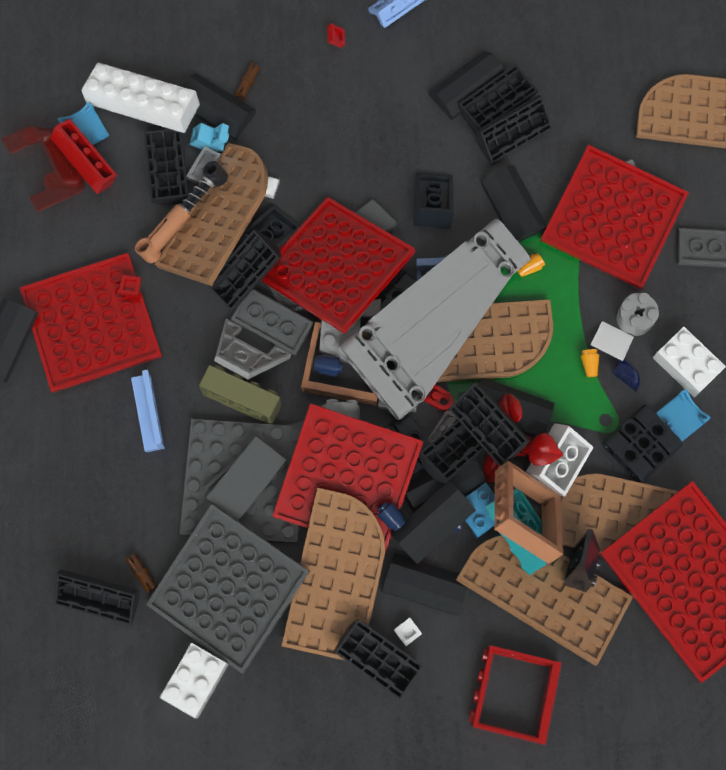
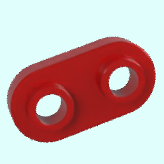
[418,385,454,411]

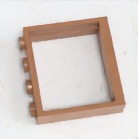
[301,321,378,406]
[494,461,563,564]

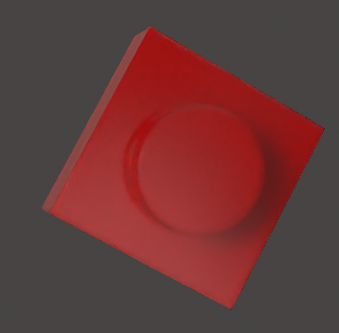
[327,24,345,48]
[119,275,142,297]

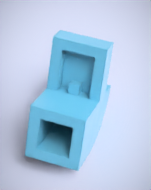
[189,123,229,152]

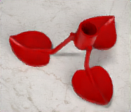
[483,393,564,483]

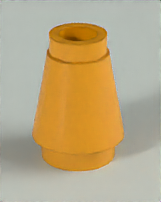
[517,253,545,277]
[580,349,599,377]

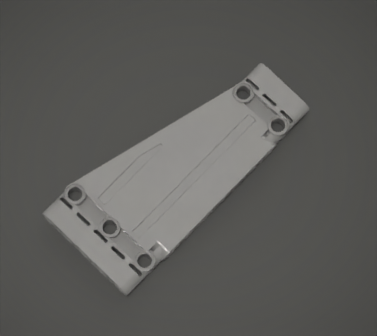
[338,219,530,420]

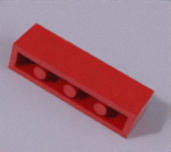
[50,119,118,194]

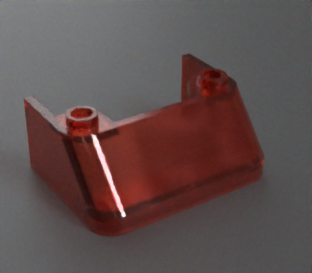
[1,126,85,212]

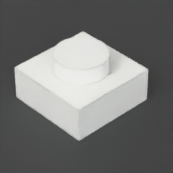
[265,176,279,199]
[394,618,422,646]

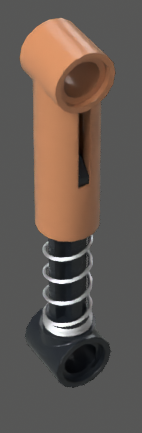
[135,161,228,263]

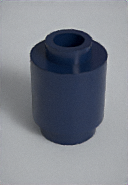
[314,354,343,377]
[377,501,406,531]

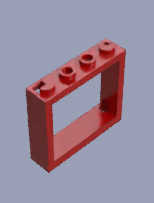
[469,645,561,745]

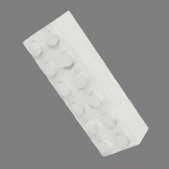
[81,62,200,133]

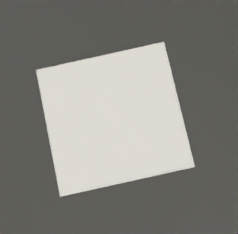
[591,321,634,361]

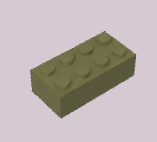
[199,365,282,424]

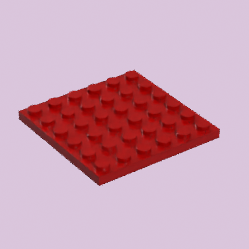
[540,144,689,289]
[261,197,416,334]
[20,253,162,393]
[272,403,423,552]

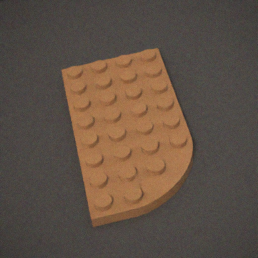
[636,74,726,148]
[154,143,268,286]
[437,300,553,382]
[541,474,707,552]
[282,488,385,660]
[456,536,633,666]

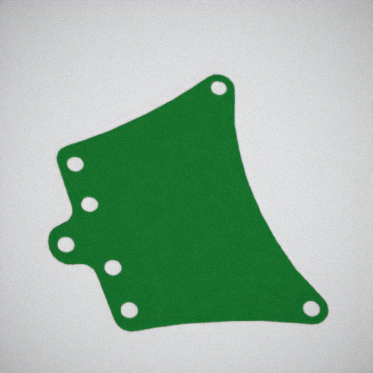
[439,222,619,433]

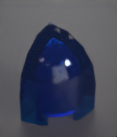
[612,359,640,392]

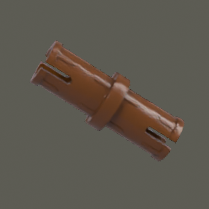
[234,63,260,99]
[125,553,157,593]

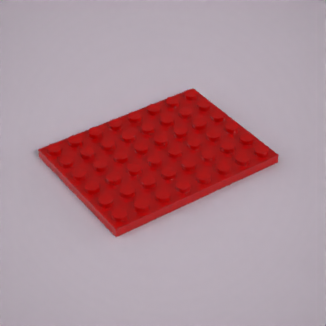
[599,481,726,683]

